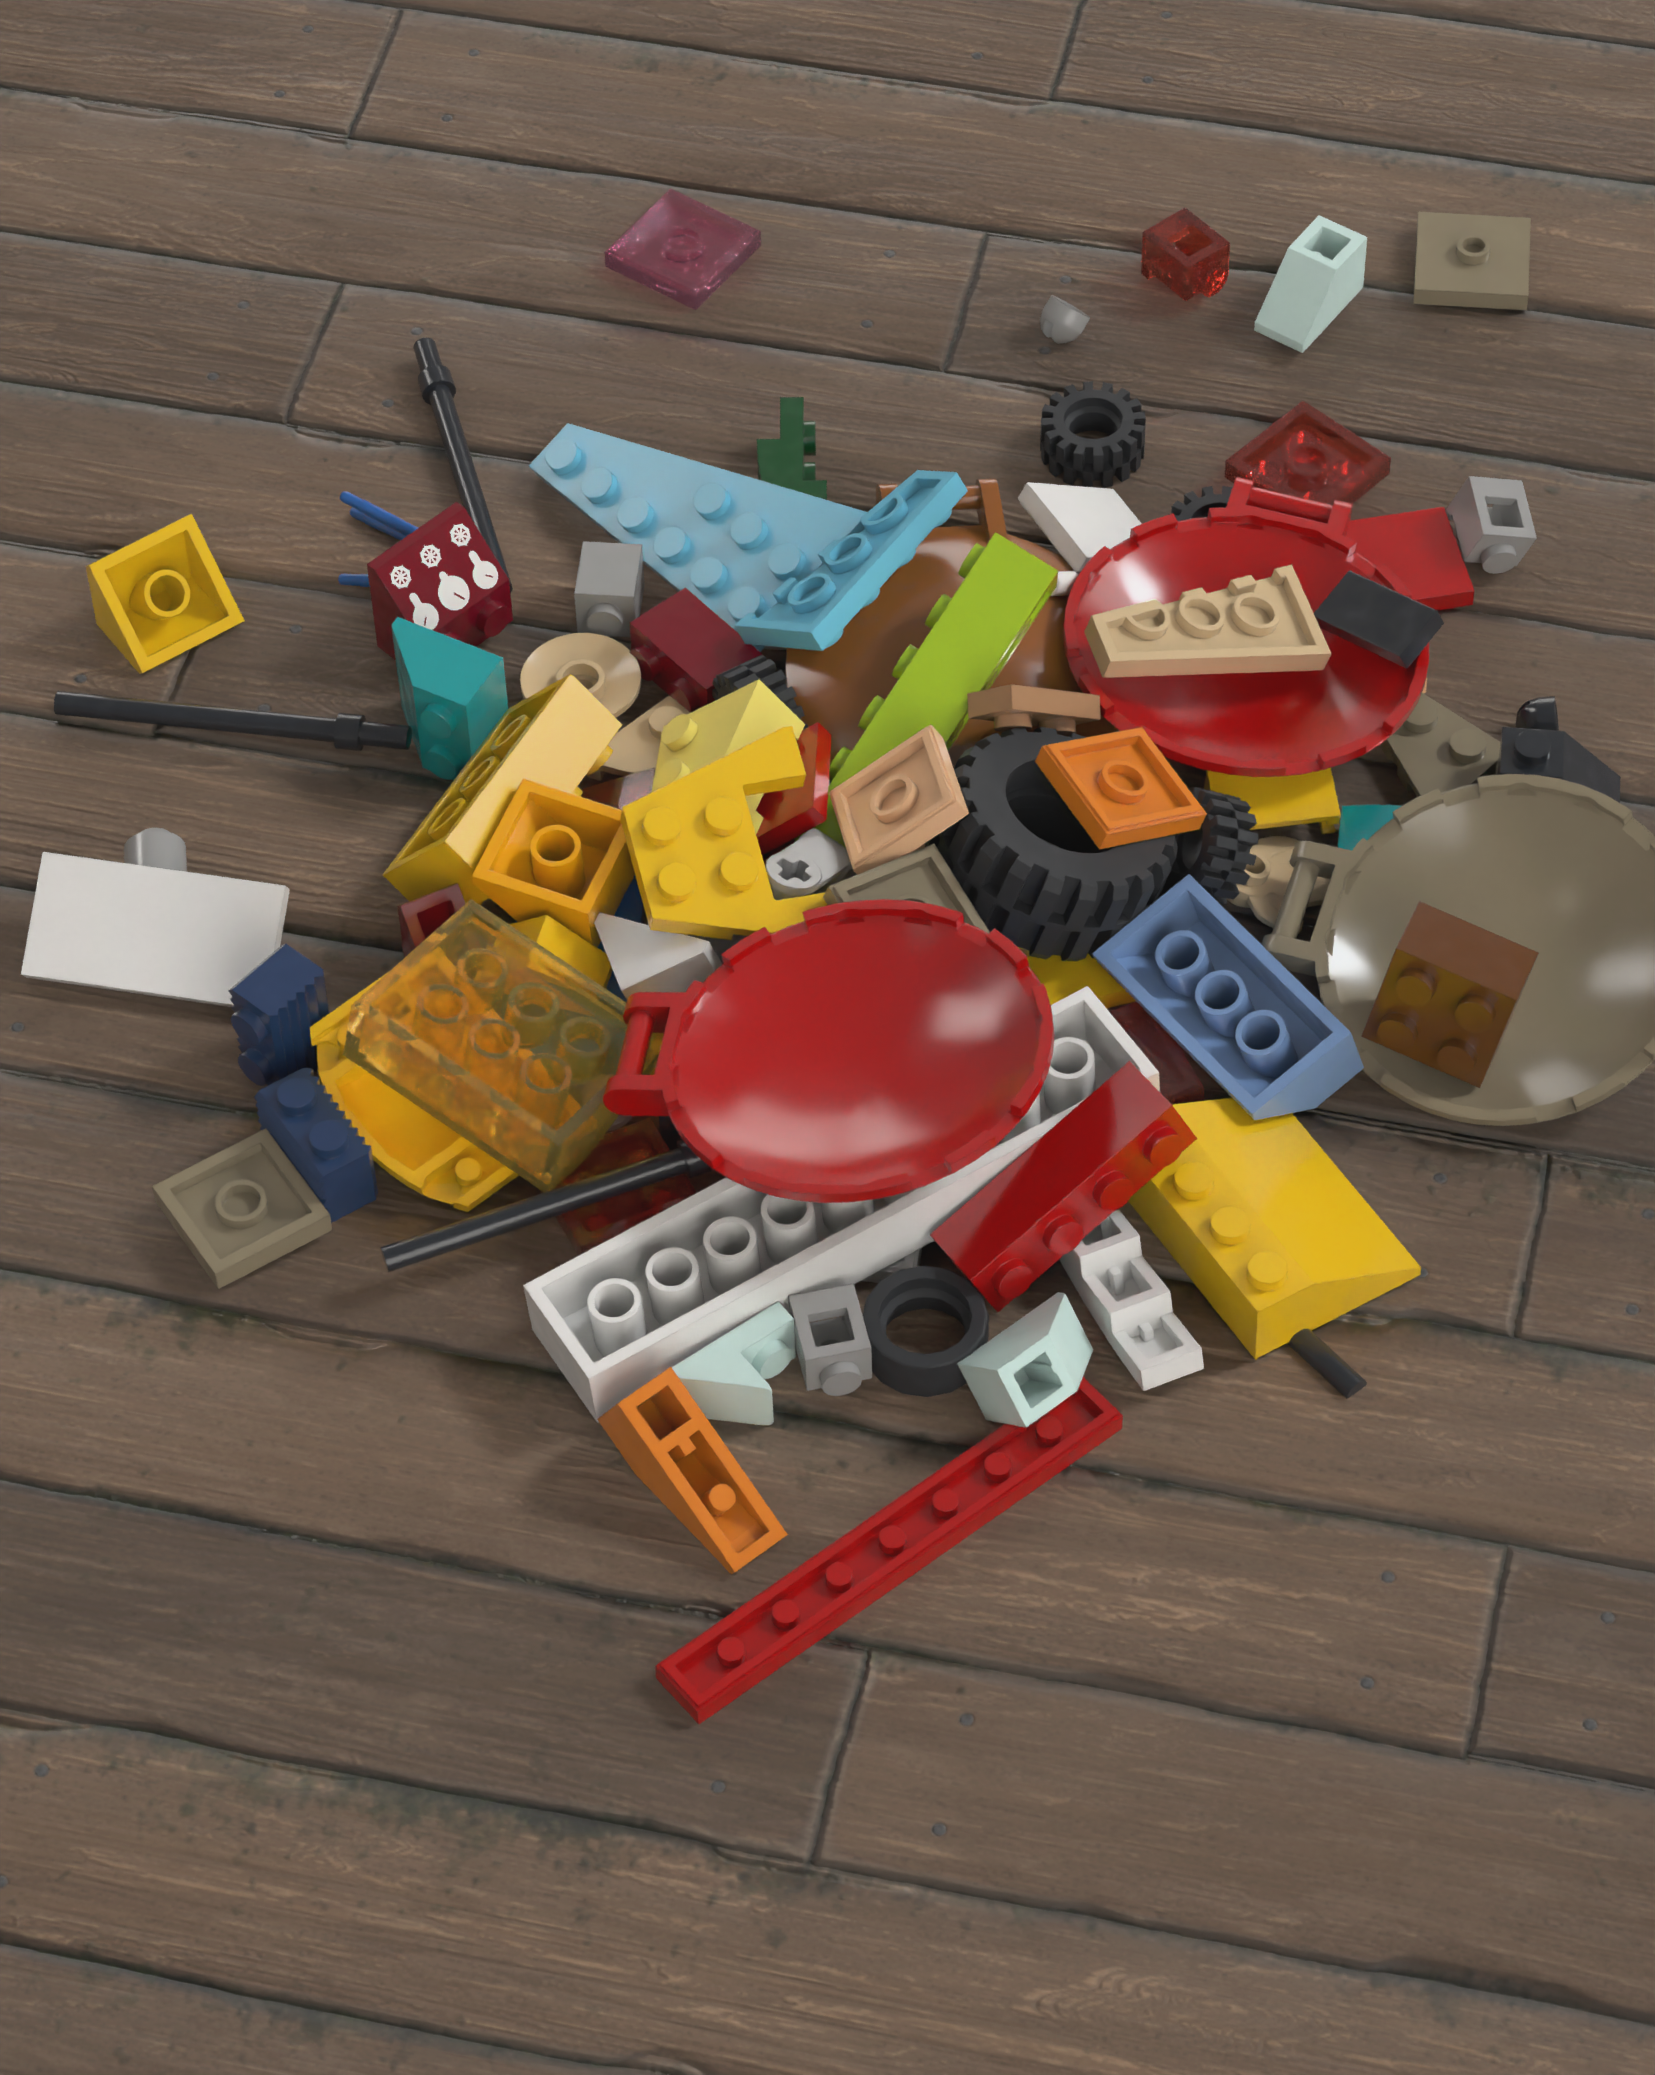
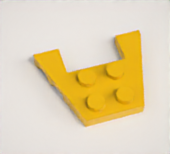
[620,726,827,940]

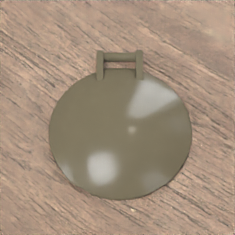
[1261,774,1655,1126]

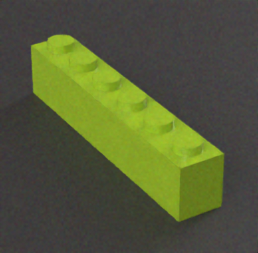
[794,532,1058,848]

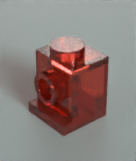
[1141,207,1230,301]

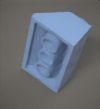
[1092,874,1364,1120]

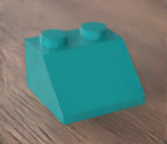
[391,617,508,780]

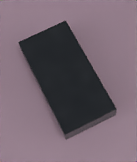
[1314,570,1444,669]

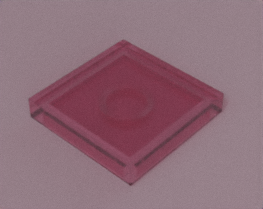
[604,188,761,310]

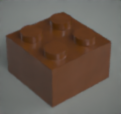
[1361,901,1539,1088]

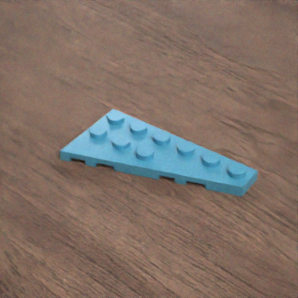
[529,423,867,652]

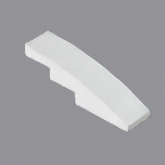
[1059,1209,1204,1391]

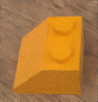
[472,778,635,948]

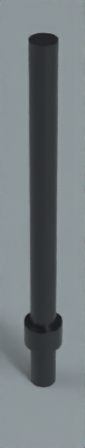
[413,337,513,593]
[54,691,412,751]
[380,1140,714,1272]

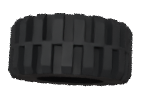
[925,727,1178,961]

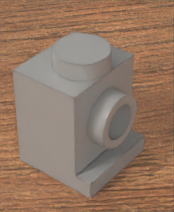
[1445,476,1537,574]
[788,1284,872,1396]

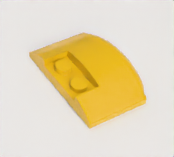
[310,942,591,1212]

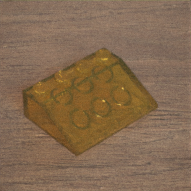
[343,899,664,1193]

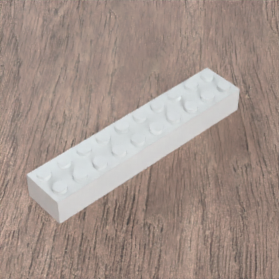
[523,986,1160,1423]

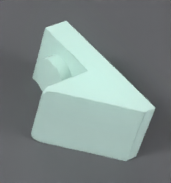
[672,1302,796,1426]

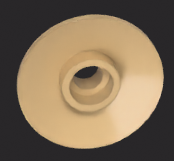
[520,633,641,718]

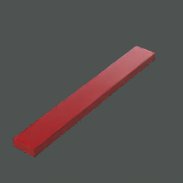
[655,1377,1123,1724]

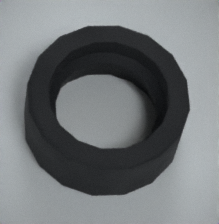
[862,1266,989,1397]

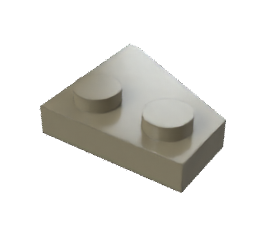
[1379,693,1500,797]

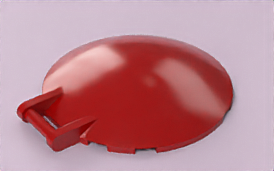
[1063,477,1429,777]
[603,899,1055,1203]

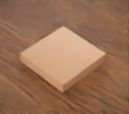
[829,725,969,875]

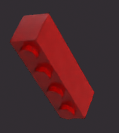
[930,1061,1197,1313]

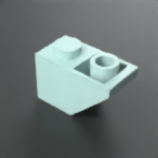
[1254,215,1367,353]
[957,1292,1093,1428]

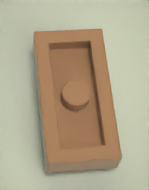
[967,684,1101,736]

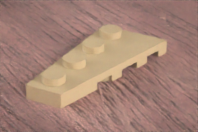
[1084,565,1331,678]

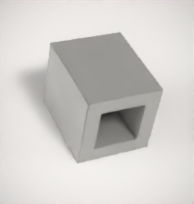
[574,541,645,637]

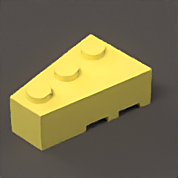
[651,679,805,834]

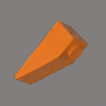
[597,1367,788,1575]

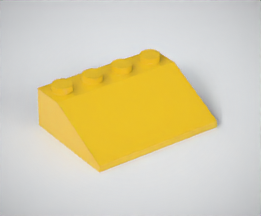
[1128,1097,1421,1359]

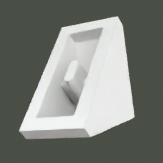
[594,912,722,999]

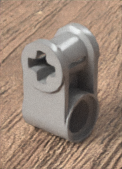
[765,828,857,900]

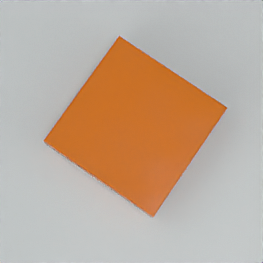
[1035,727,1207,850]

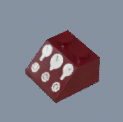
[367,501,513,660]

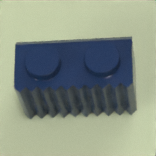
[228,944,330,1086]
[254,1068,378,1223]

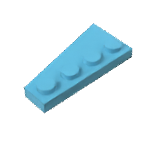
[734,470,968,651]

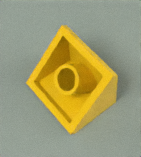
[86,514,245,674]

